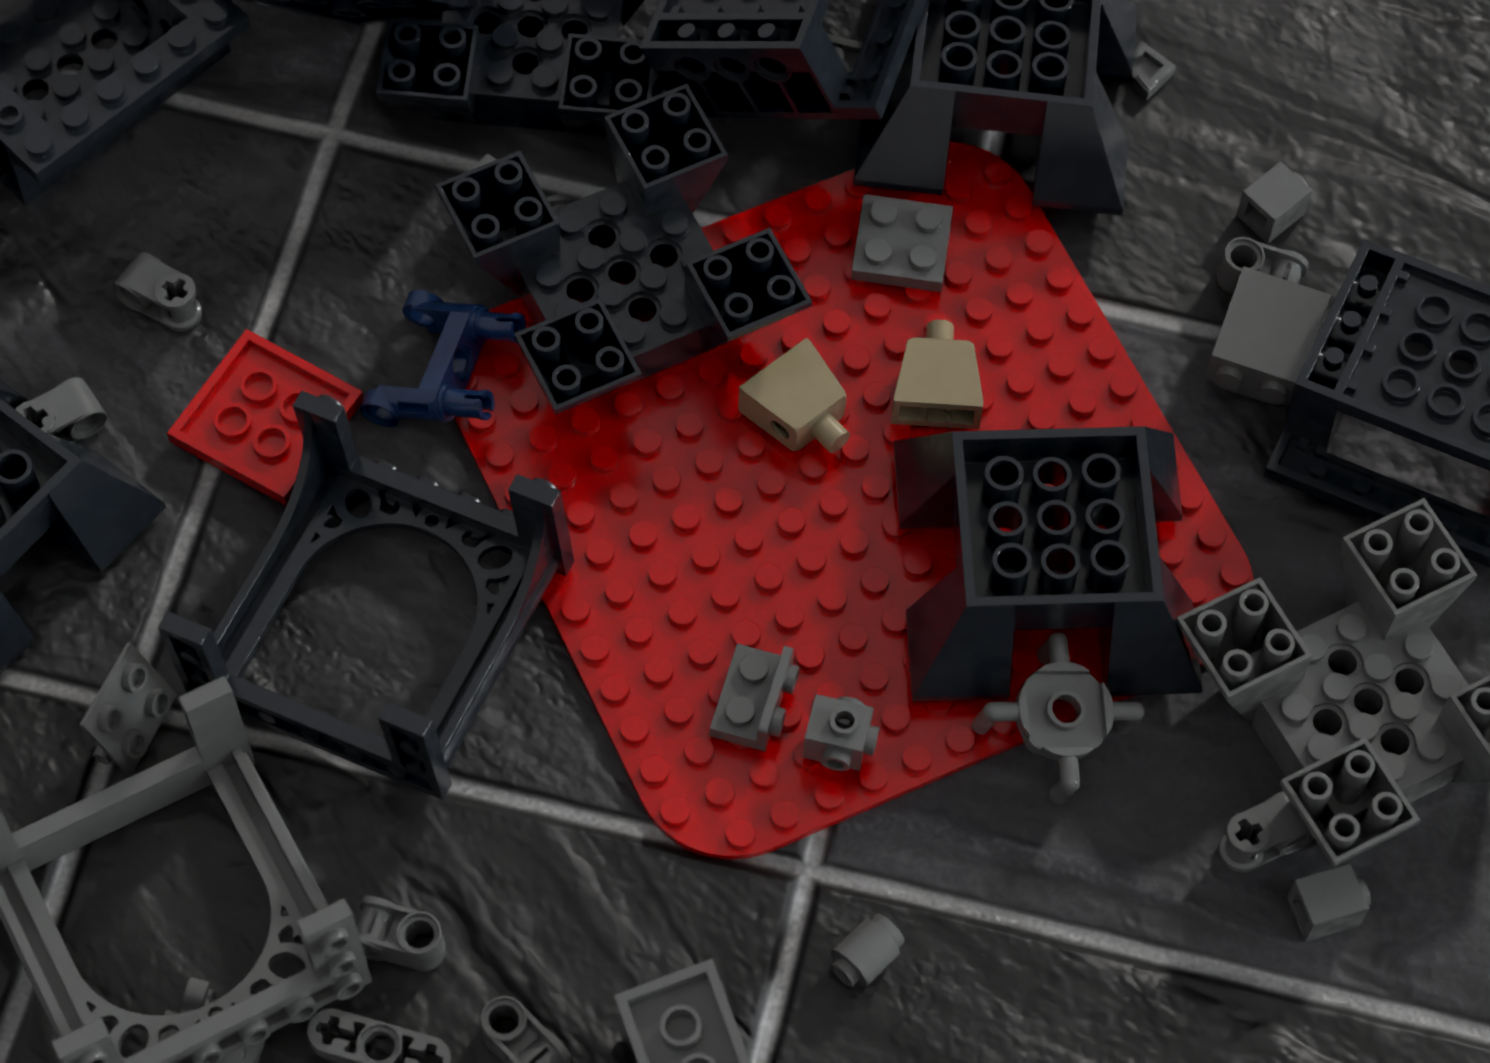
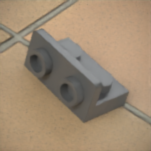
[709,643,800,752]

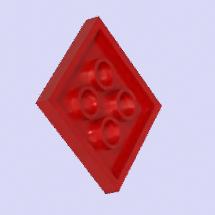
[167,329,364,506]

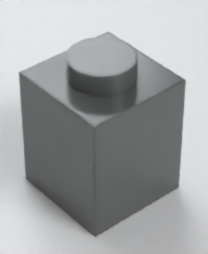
[1236,161,1313,244]
[1287,864,1371,942]

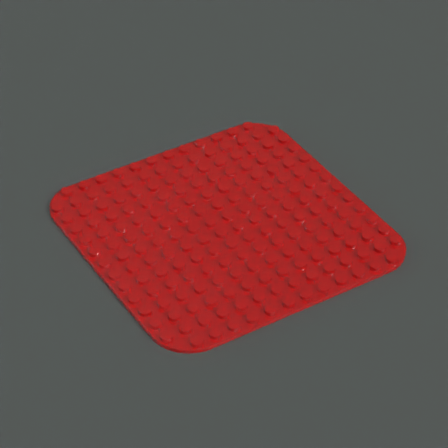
[454,142,1254,860]

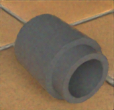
[830,913,905,988]

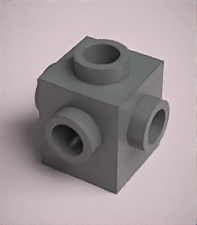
[803,694,880,771]

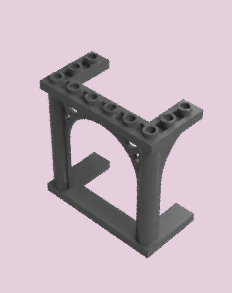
[0,676,372,1063]

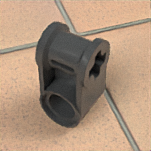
[1216,237,1309,294]
[111,252,203,332]
[16,377,108,443]
[1219,791,1315,873]
[356,896,447,972]
[481,996,573,1063]

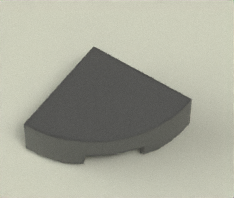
[1131,41,1176,101]

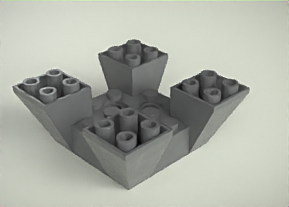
[1176,498,1490,867]

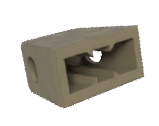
[891,320,983,429]
[738,338,850,453]

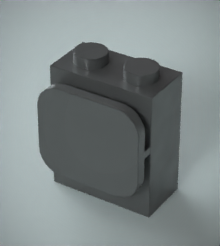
[1205,266,1331,406]

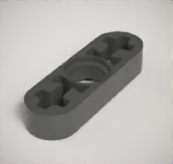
[308,1008,452,1063]

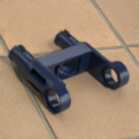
[359,290,526,427]

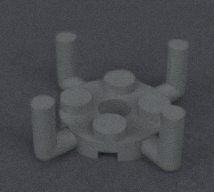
[972,631,1145,805]

